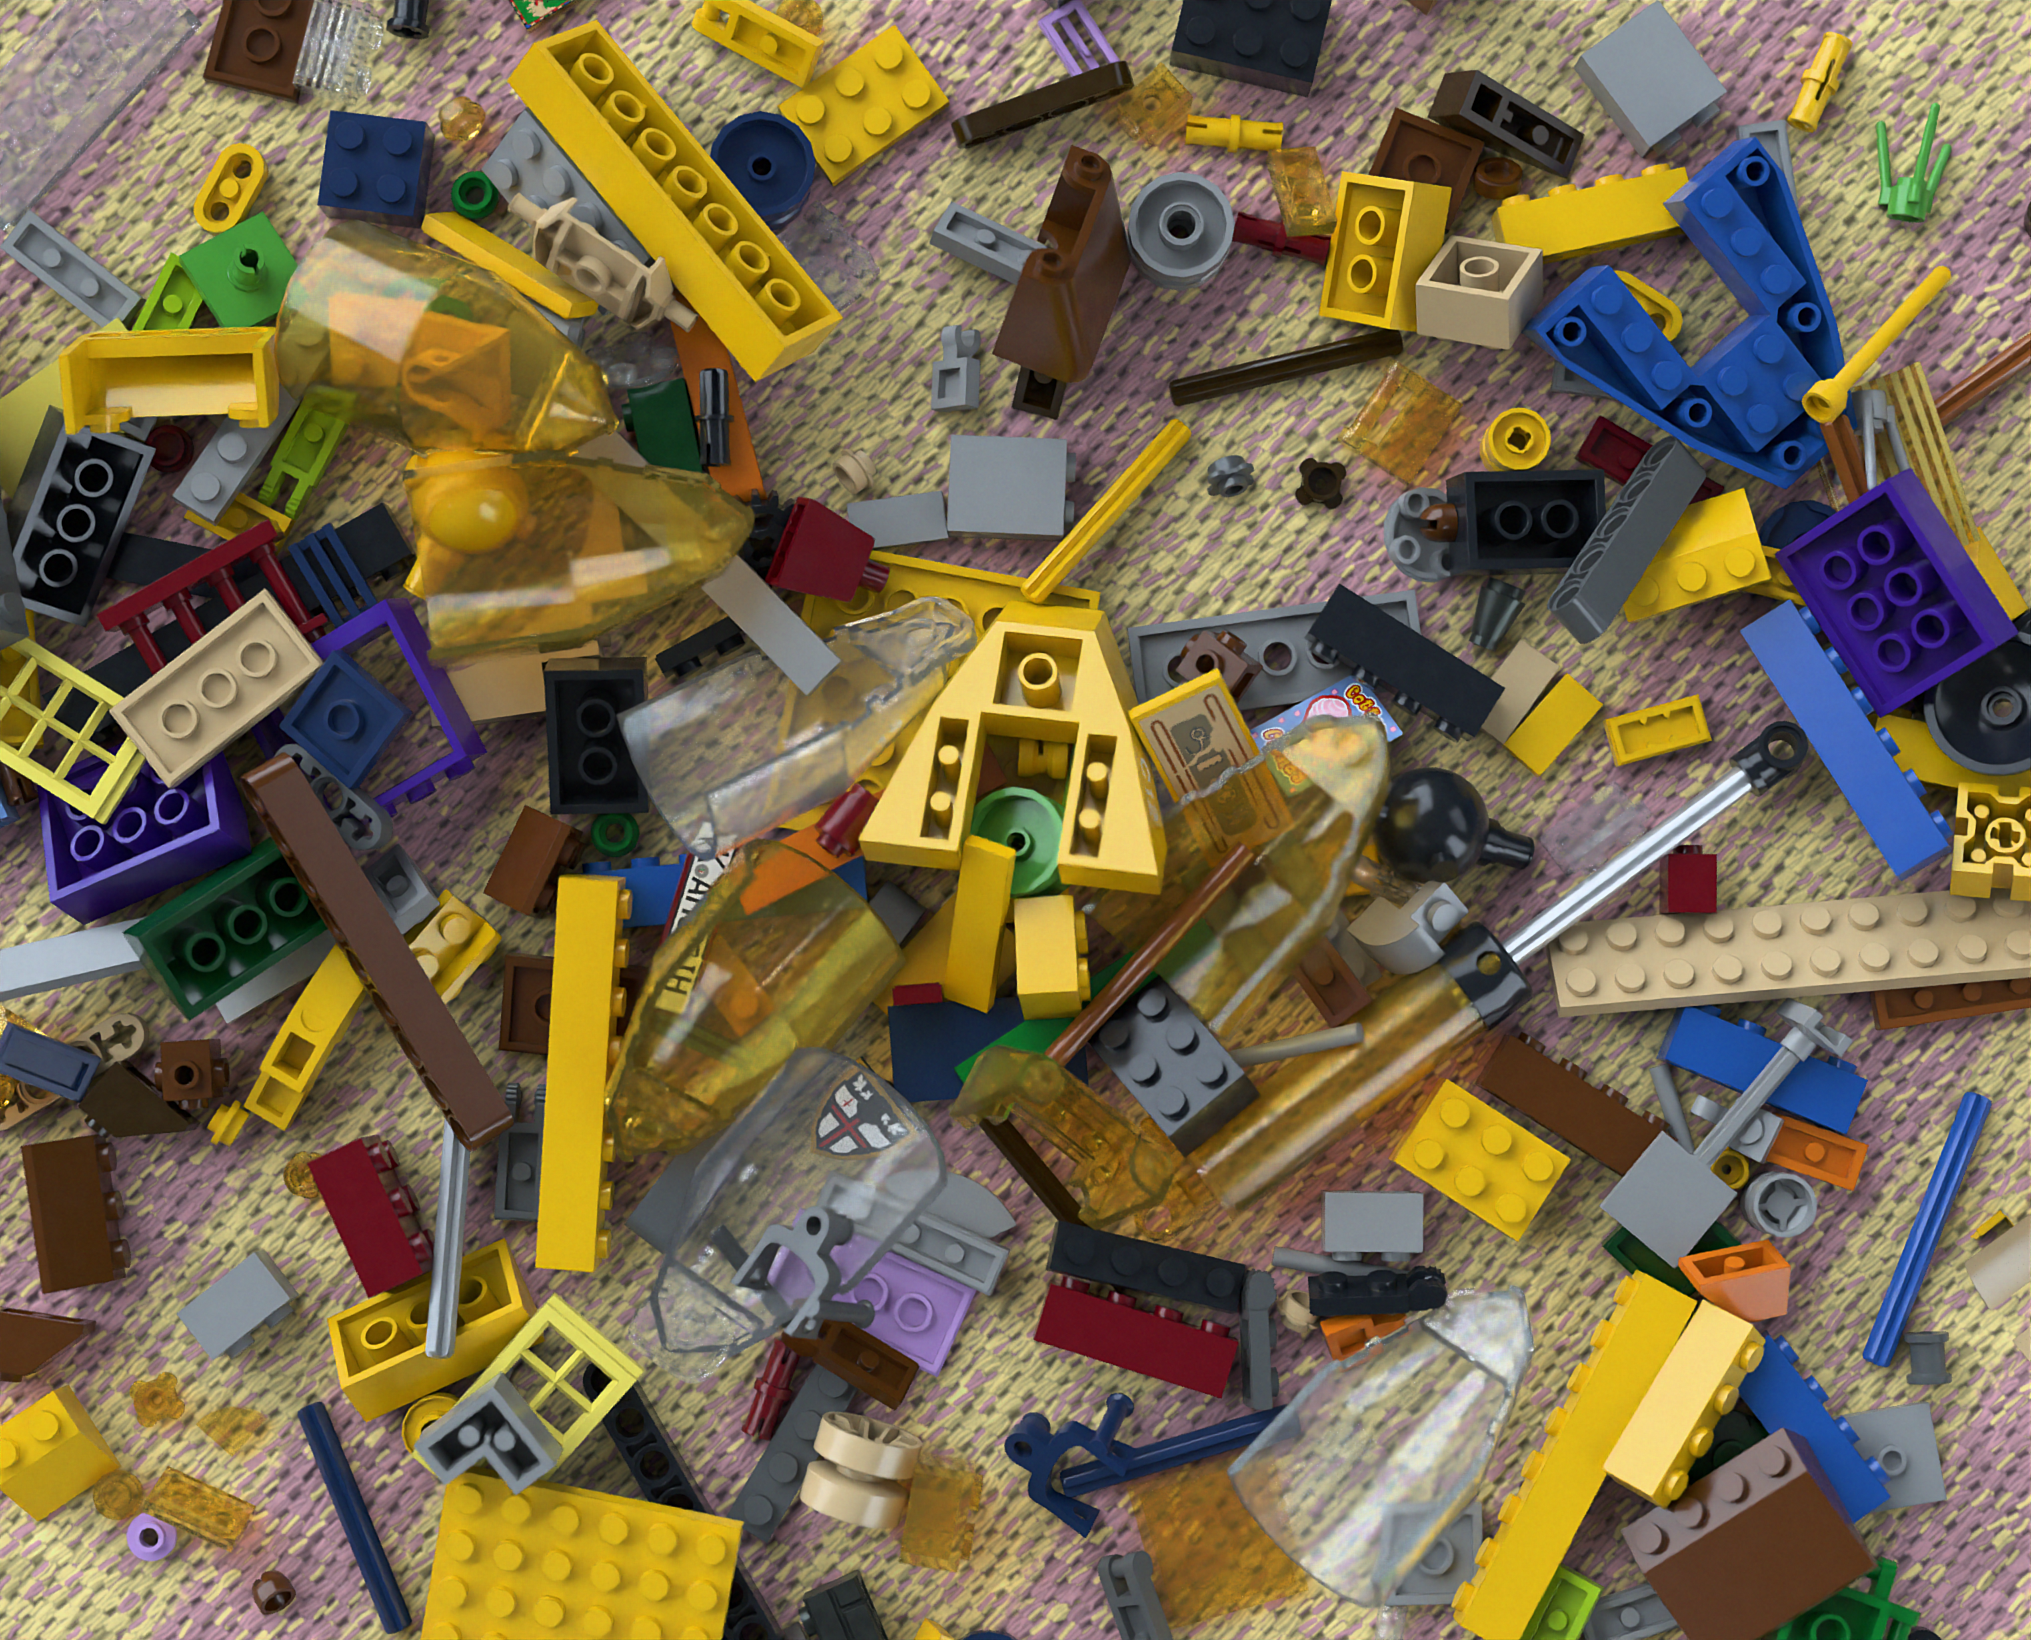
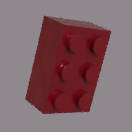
[307,1134,435,1299]

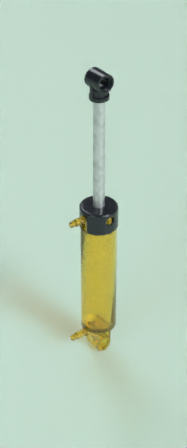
[1134,721,1808,1243]

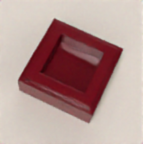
[892,982,943,1006]

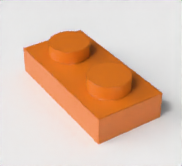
[1765,1112,1869,1191]

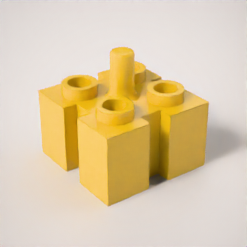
[1949,782,2031,902]

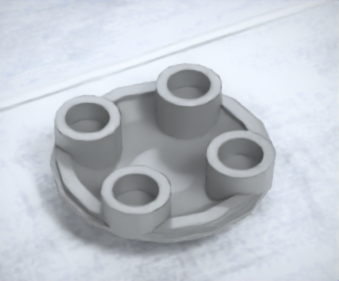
[1384,487,1452,582]

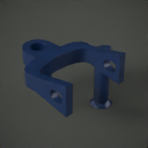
[1004,1393,1137,1538]

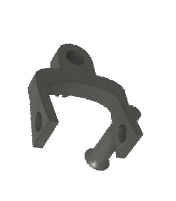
[731,1206,875,1339]

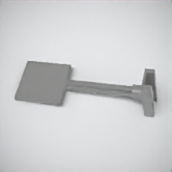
[1599,998,1853,1269]

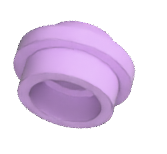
[127,1511,177,1561]

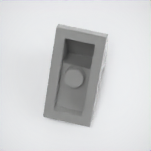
[363,843,441,935]

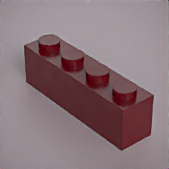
[1033,1275,1239,1399]

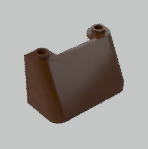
[992,145,1131,383]

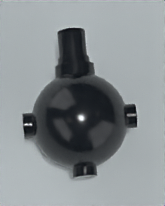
[1364,767,1535,884]

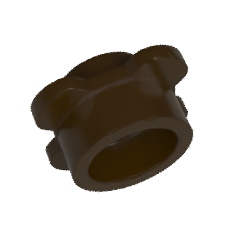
[1295,458,1346,509]

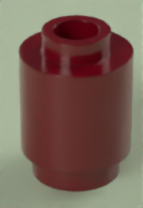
[814,783,879,859]

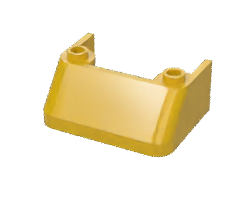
[58,326,280,435]

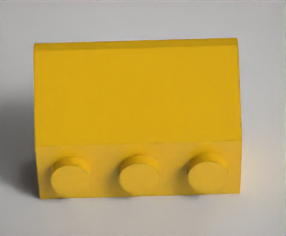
[1318,171,1452,332]
[1623,488,1772,624]

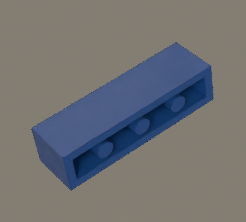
[1656,1005,1868,1134]
[1738,1330,1891,1523]

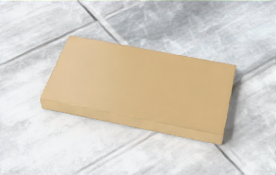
[109,589,324,789]

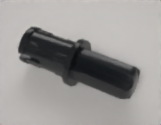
[695,368,734,467]

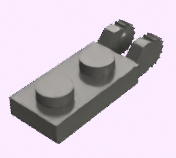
[494,1083,546,1222]
[1239,1269,1279,1410]

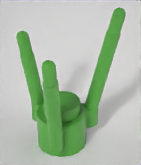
[1876,103,1952,223]

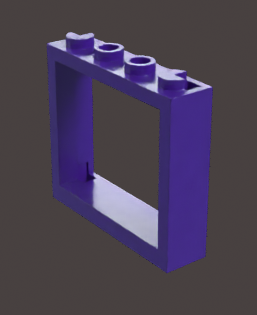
[250,597,487,844]

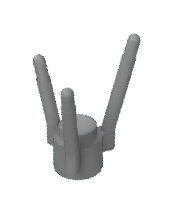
[1833,389,1910,491]

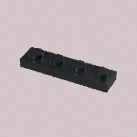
[1046,1221,1246,1314]

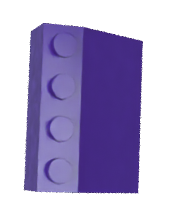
[1774,467,2019,718]
[37,742,252,925]

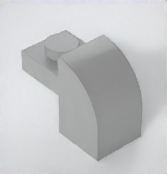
[1346,880,1469,974]

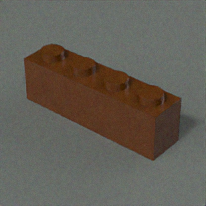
[1474,1032,1678,1177]

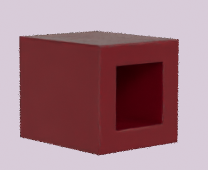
[1659,845,1717,914]

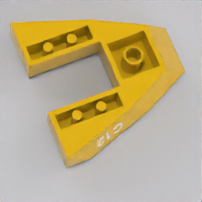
[858,600,1167,895]

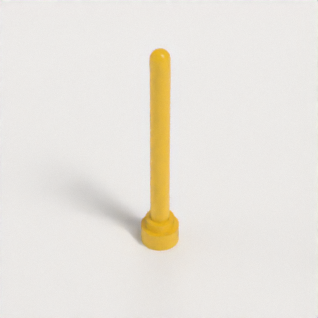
[1802,266,1951,424]

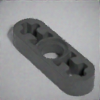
[274,744,393,850]

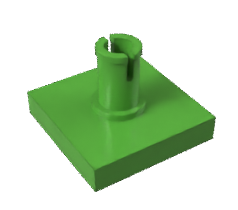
[179,211,314,328]

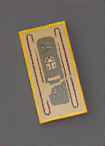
[1128,668,1298,868]

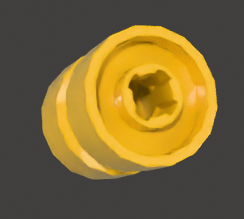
[1479,408,1551,471]

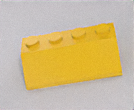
[327,1238,545,1422]

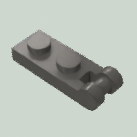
[1098,1550,1174,1640]

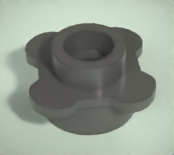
[1207,455,1254,497]

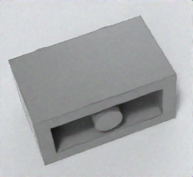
[1321,1190,1423,1262]
[176,1249,299,1360]

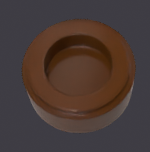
[1473,157,1523,200]

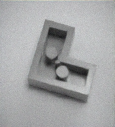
[414,1372,563,1495]

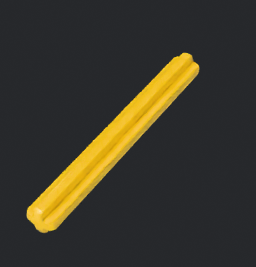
[1021,419,1192,605]

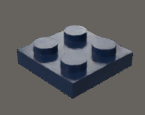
[279,650,413,789]

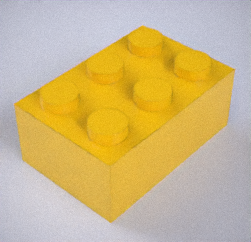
[1388,1078,1571,1242]

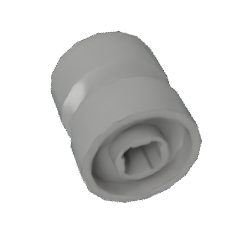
[1740,1171,1817,1238]

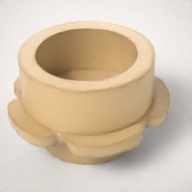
[833,449,876,494]
[1276,1289,1321,1333]

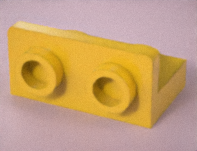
[404,889,502,1005]

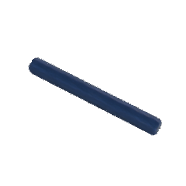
[297,1402,412,1634]
[1060,1404,1296,1498]

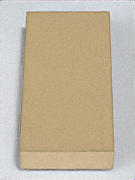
[1480,639,1560,745]

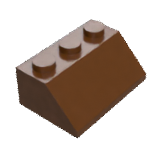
[21,1134,131,1294]

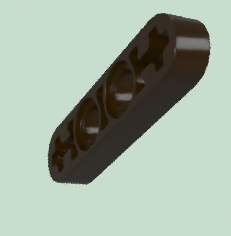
[951,61,1134,149]

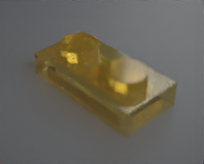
[1266,146,1337,237]
[142,1466,256,1552]

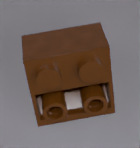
[483,805,586,919]

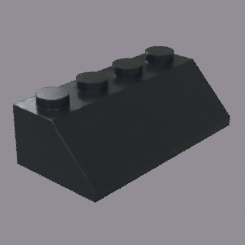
[6,405,156,627]

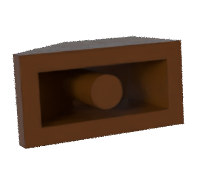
[0,1306,96,1382]

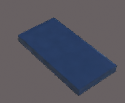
[887,996,1089,1103]

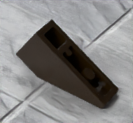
[1428,70,1585,178]

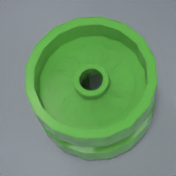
[969,787,1071,899]

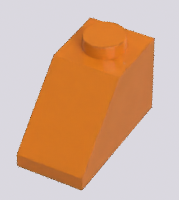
[1678,1239,1791,1323]

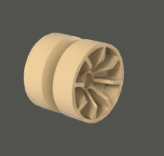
[799,1412,922,1529]

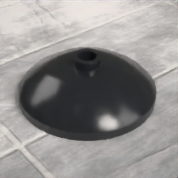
[1924,631,2031,776]

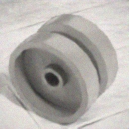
[1127,172,1235,291]

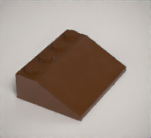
[1621,1427,1878,1640]

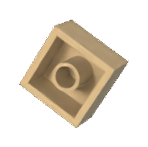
[1415,235,1543,350]

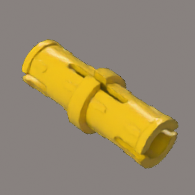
[1787,32,1853,133]
[1185,114,1283,153]

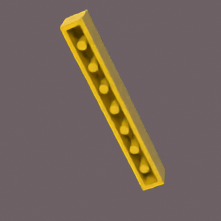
[535,873,633,1272]
[1451,1270,1697,1640]

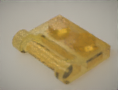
[1336,359,1463,487]

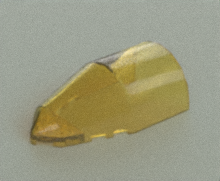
[273,219,619,459]
[401,449,755,670]
[1081,711,1393,1042]
[604,838,906,1162]

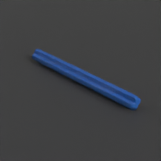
[1862,1092,1992,1368]

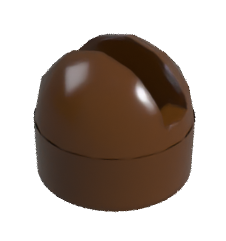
[1420,503,1458,543]
[252,1570,296,1615]

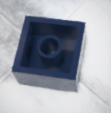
[317,110,435,229]

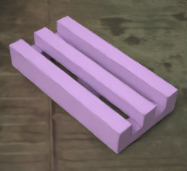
[1038,0,1120,77]

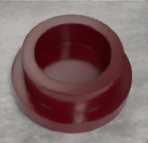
[145,425,194,473]

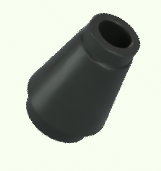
[1469,576,1526,651]

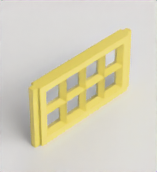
[0,637,146,825]
[411,1292,644,1481]

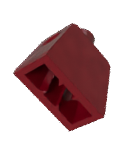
[765,497,890,603]

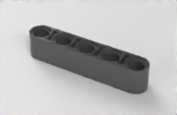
[1547,436,1706,644]

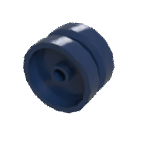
[710,111,816,231]

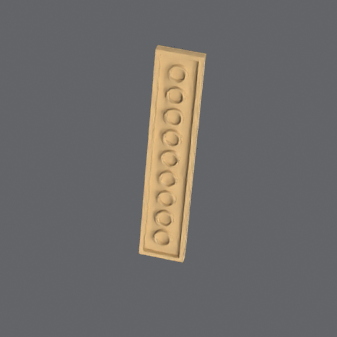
[1545,887,2031,1017]

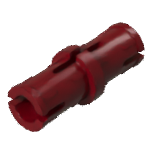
[1232,211,1331,266]
[741,1337,801,1441]

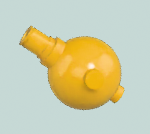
[403,432,537,602]

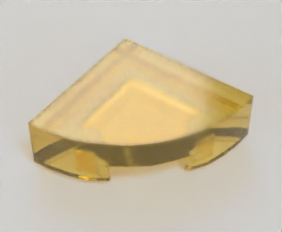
[196,1406,267,1456]

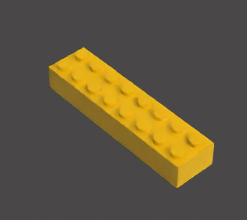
[507,20,843,382]

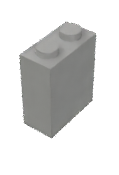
[1574,0,1727,158]
[947,435,1076,542]

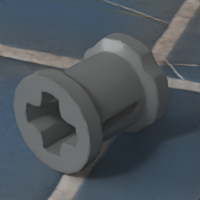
[1904,1331,1952,1385]

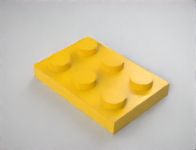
[778,24,950,187]

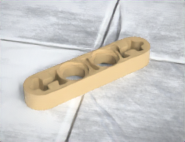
[0,1013,150,1131]

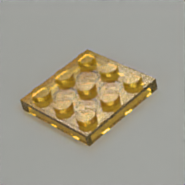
[1127,1446,1309,1630]

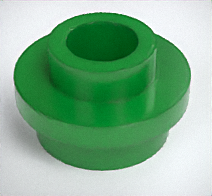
[451,171,500,220]
[591,813,640,857]

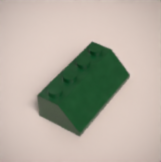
[122,836,328,1021]

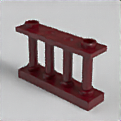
[96,518,332,675]

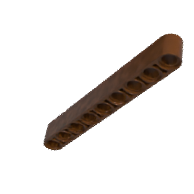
[240,752,514,1152]

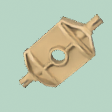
[508,193,699,333]

